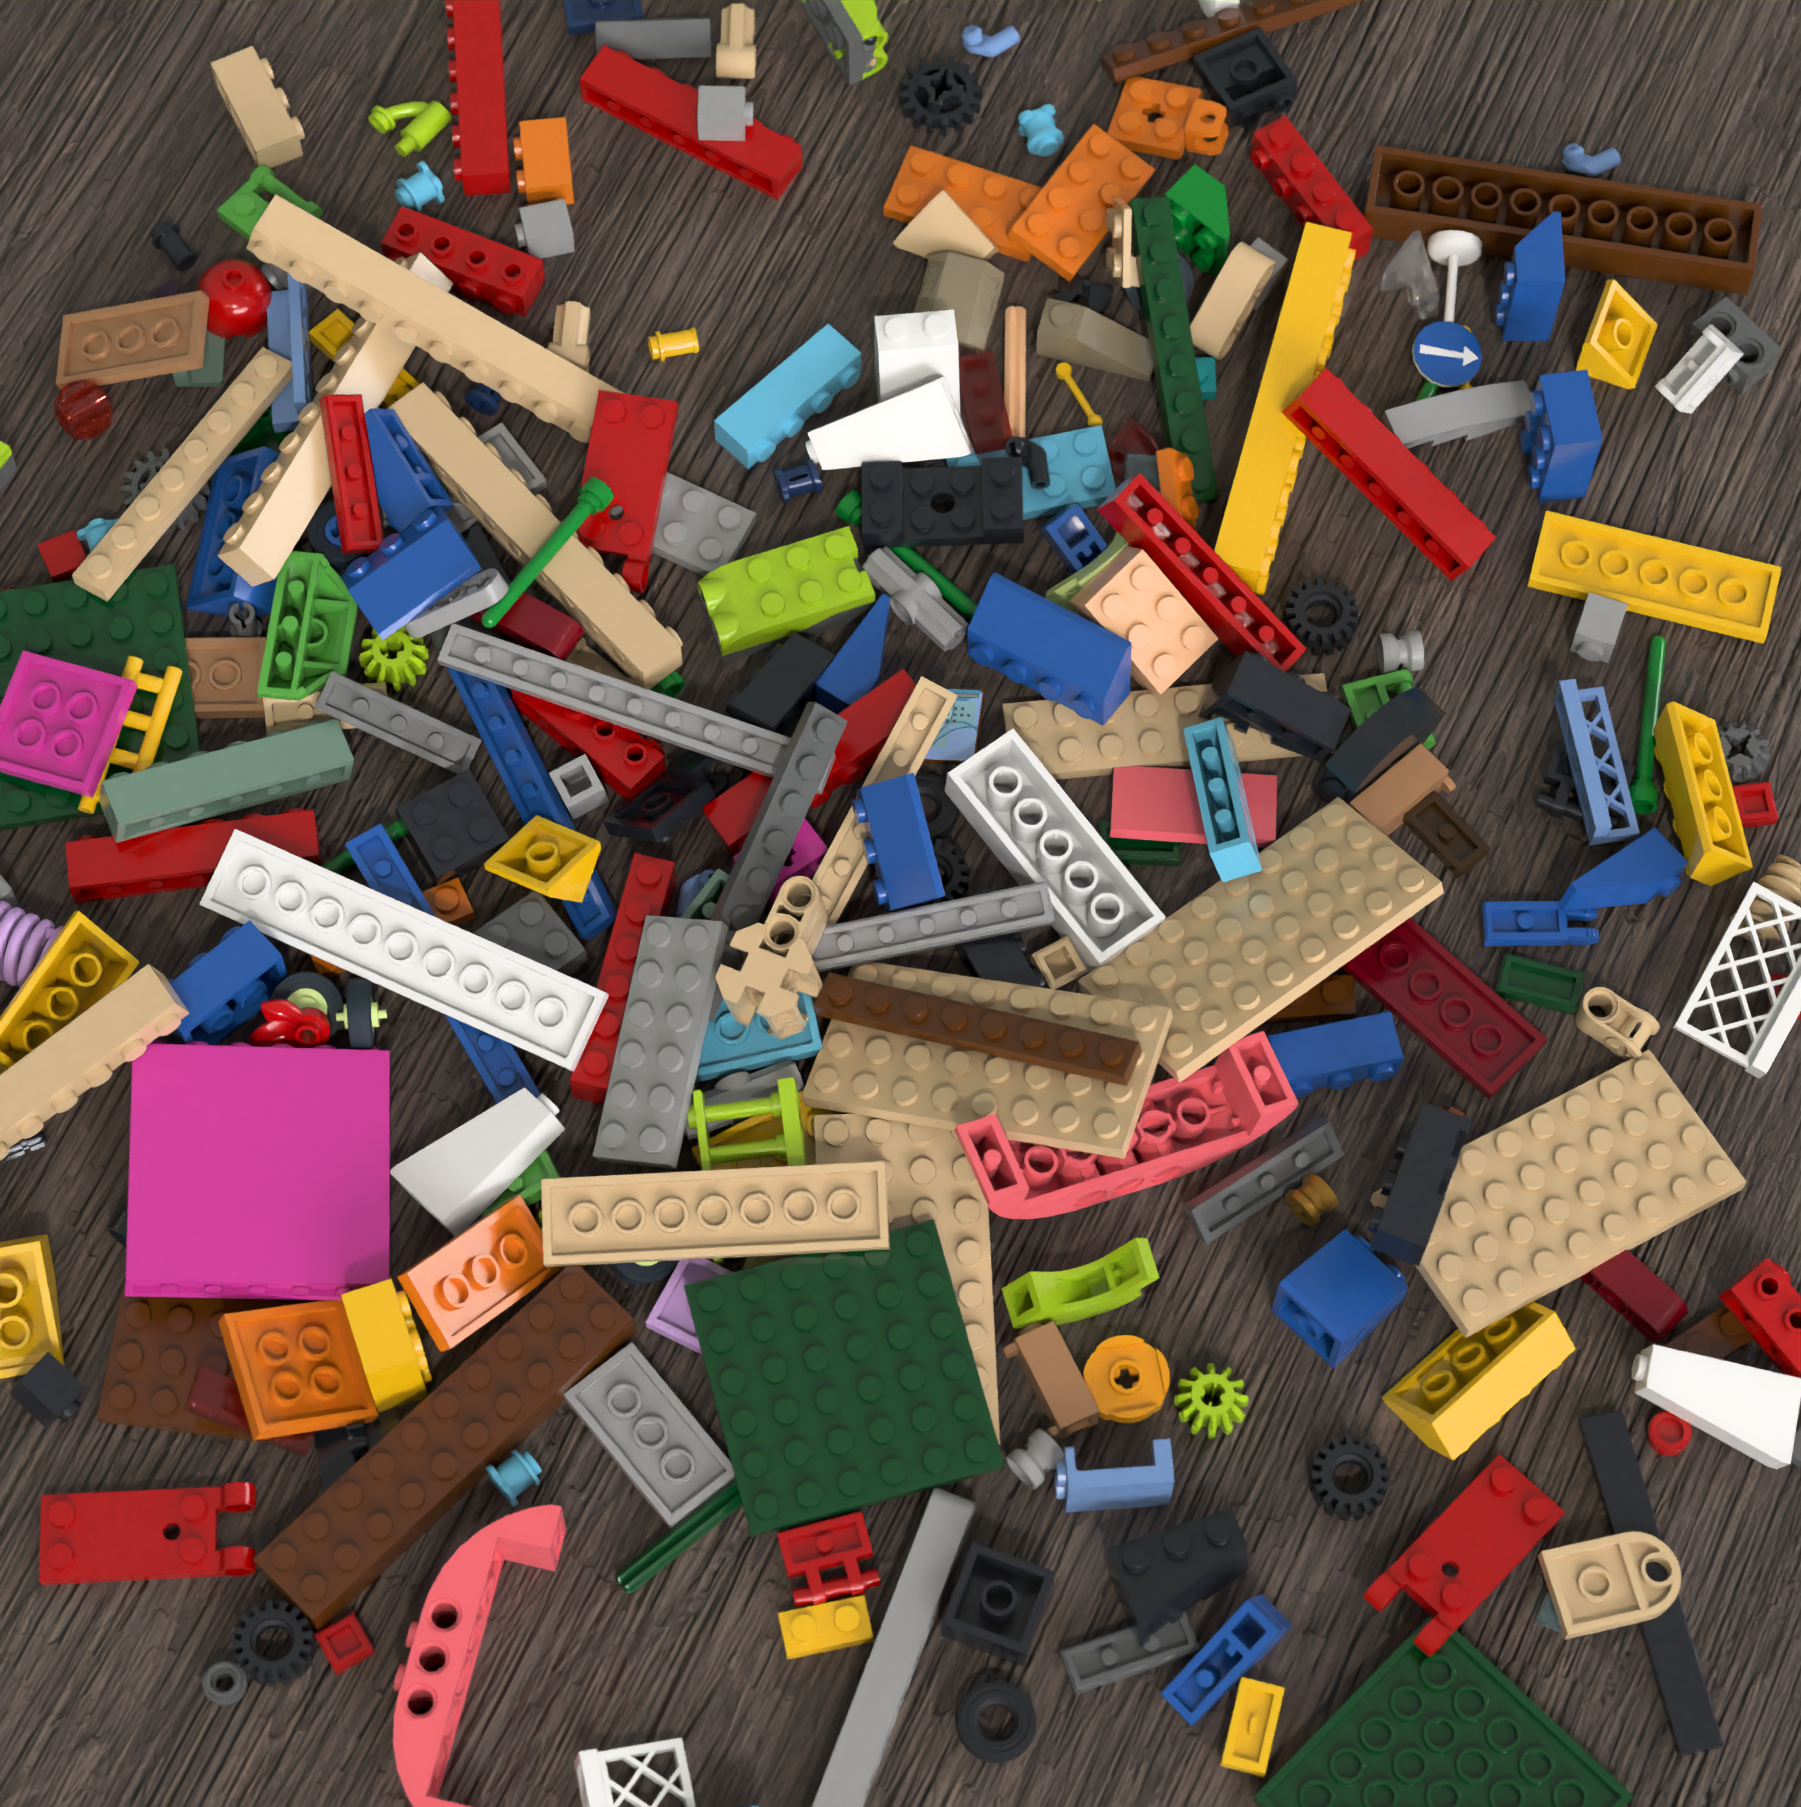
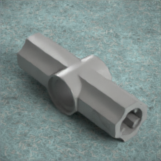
[861,546,969,652]
[684,1059,805,1141]

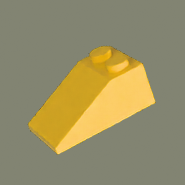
[0,1234,65,1379]

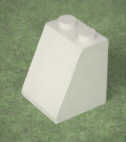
[874,310,960,414]

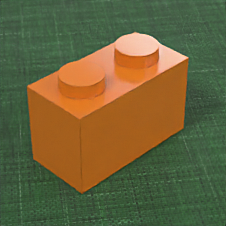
[513,117,574,206]

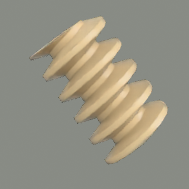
[1730,854,1801,944]

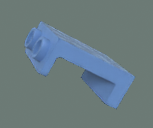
[1054,1439,1175,1513]

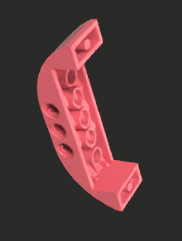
[954,1031,1299,1219]
[393,1504,567,1807]

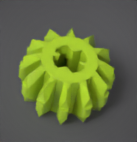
[359,627,429,693]
[1174,1363,1249,1439]

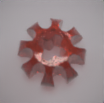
[54,381,113,440]

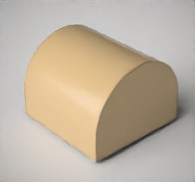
[1030,936,1088,990]

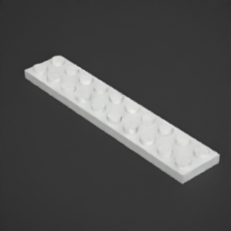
[200,829,609,1072]

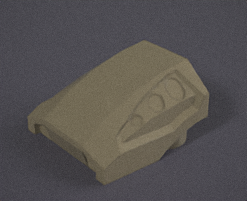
[914,252,1005,355]

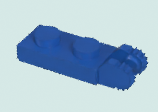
[1481,901,1600,946]

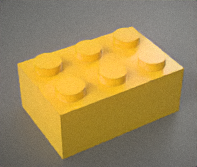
[341,1278,432,1412]

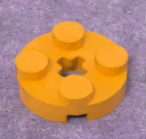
[1083,1335,1170,1423]

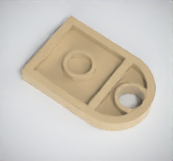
[1538,1532,1681,1640]

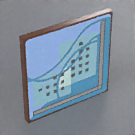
[923,688,986,765]

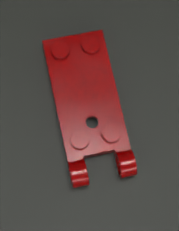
[575,390,679,594]
[1363,1454,1566,1658]
[39,1482,256,1585]

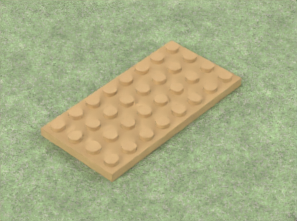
[1078,797,1444,1083]
[801,962,1173,1159]
[1370,1049,1746,1338]
[814,1114,1000,1447]

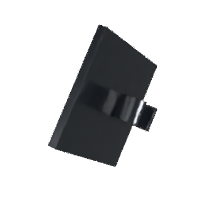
[313,1401,400,1492]

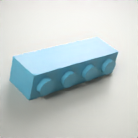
[714,324,861,469]
[1183,717,1263,882]

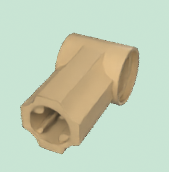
[716,3,756,79]
[547,301,591,372]

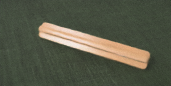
[1004,306,1026,444]

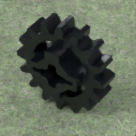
[899,56,982,136]

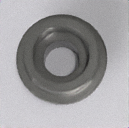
[202,1660,248,1706]

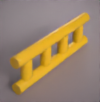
[78,656,183,814]

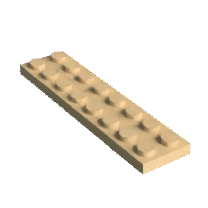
[1002,673,1336,780]
[541,1161,890,1267]

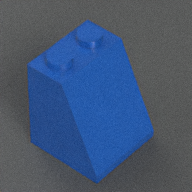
[1271,1229,1408,1369]

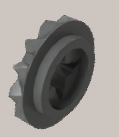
[1717,720,1770,782]

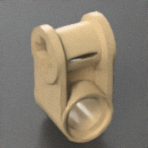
[1575,987,1660,1061]

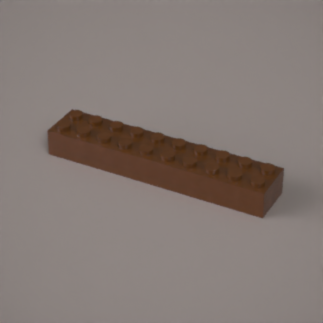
[1364,145,1763,295]
[253,1265,636,1632]

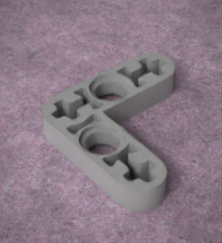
[403,568,509,638]

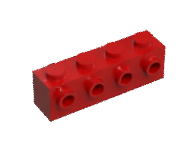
[1250,115,1373,261]
[381,206,545,317]
[511,689,666,801]
[1718,1257,1801,1378]

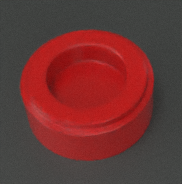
[1646,1410,1692,1456]

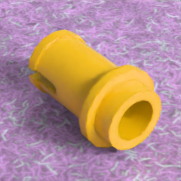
[648,328,699,362]

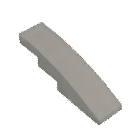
[1383,380,1531,448]

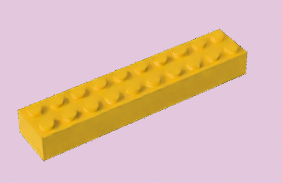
[1214,222,1356,596]

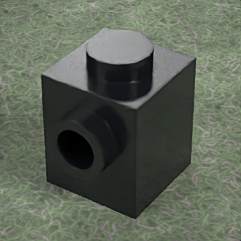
[9,1352,86,1429]

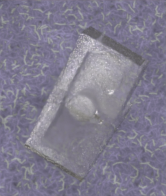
[1380,230,1440,319]

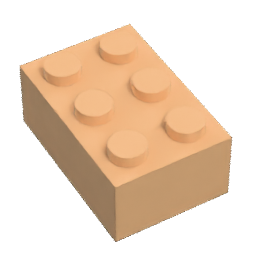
[1068,546,1218,694]

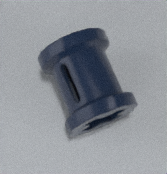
[465,383,501,416]
[773,458,822,504]

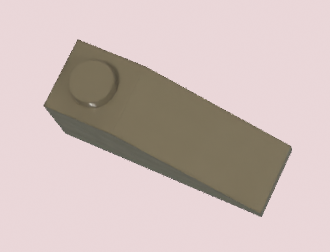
[1036,298,1154,382]

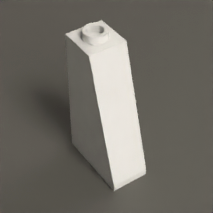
[806,376,974,470]
[390,1087,565,1237]
[1631,1344,1801,1469]

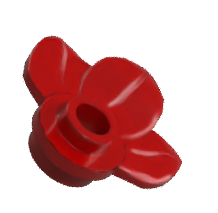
[249,999,331,1048]

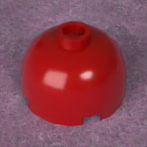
[196,259,272,339]

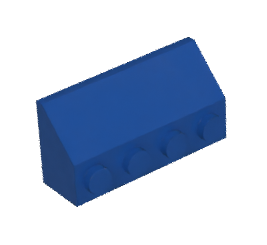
[186,446,280,617]
[967,572,1132,726]

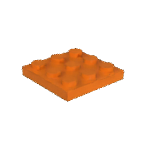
[218,1300,378,1440]

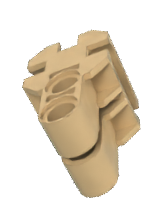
[715,876,828,1040]

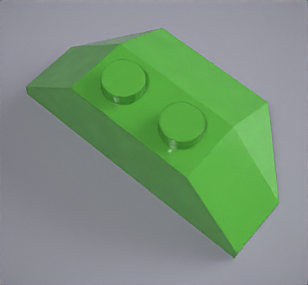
[257,551,358,701]

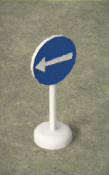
[1412,230,1482,387]

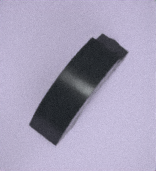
[1313,686,1446,805]

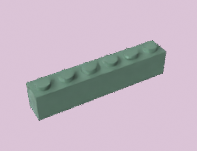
[99,718,354,843]

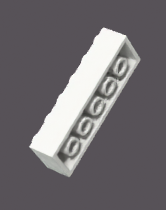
[944,729,1166,973]

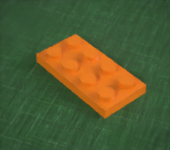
[1007,124,1156,282]
[883,145,1043,263]
[397,1195,563,1352]

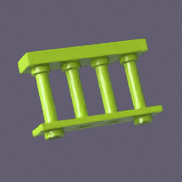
[688,1077,808,1265]

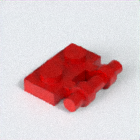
[777,1511,881,1607]

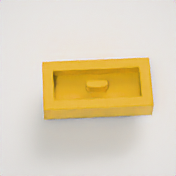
[778,1595,874,1660]
[1221,1677,1285,1777]

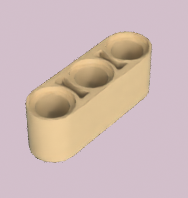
[1190,242,1276,361]

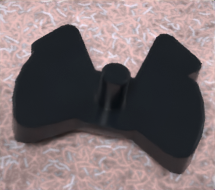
[1055,273,1113,314]

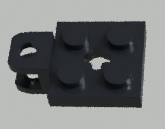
[603,750,730,843]

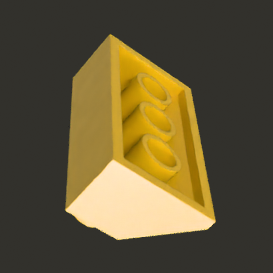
[1653,701,1753,886]
[0,911,140,1075]
[1382,1302,1576,1460]

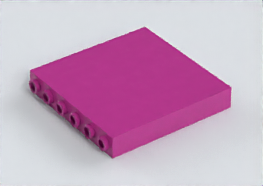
[125,1040,390,1301]

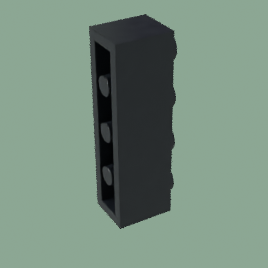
[953,888,1047,988]

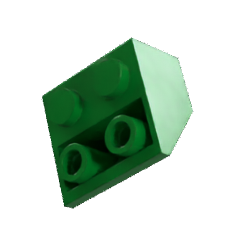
[1164,164,1230,278]

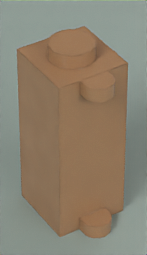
[1349,743,1456,839]
[1003,1321,1100,1441]

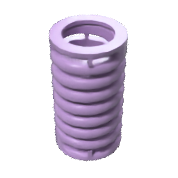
[0,901,64,988]

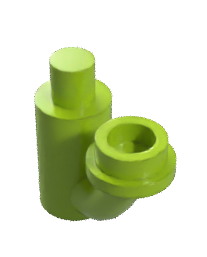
[368,101,452,157]

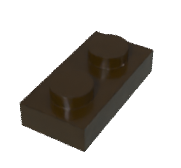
[1402,791,1490,878]

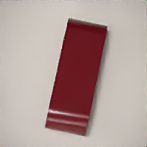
[470,583,585,661]
[1579,1249,1688,1343]

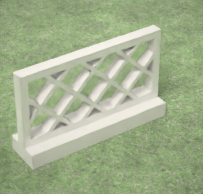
[1673,882,1801,1078]
[574,1737,696,1807]

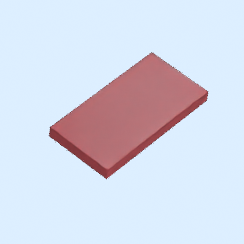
[1110,766,1277,848]

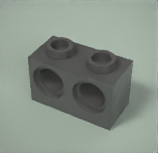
[1686,297,1782,395]

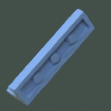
[267,272,313,433]
[1554,679,1640,845]

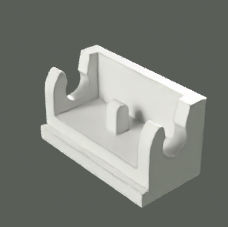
[1655,325,1744,413]

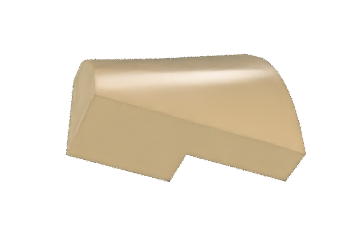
[893,190,1000,261]

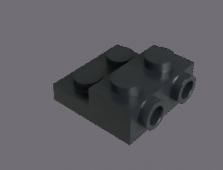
[1193,27,1298,129]

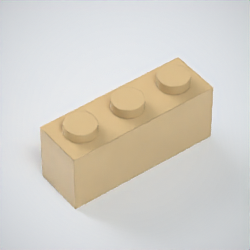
[210,46,305,169]

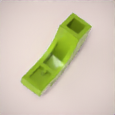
[1002,1238,1160,1329]

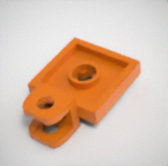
[1107,76,1229,160]

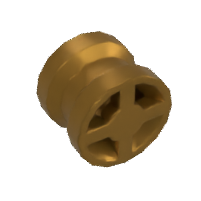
[1284,1173,1338,1227]

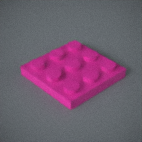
[0,651,138,798]

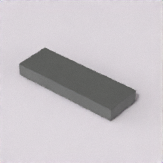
[595,17,712,59]
[1060,1611,1200,1695]

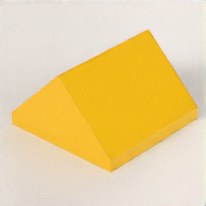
[1576,279,1658,389]
[484,815,601,903]

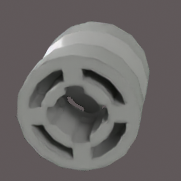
[1377,630,1424,674]
[1005,1428,1064,1490]

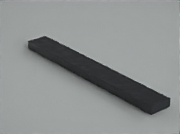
[1578,1410,1724,1758]

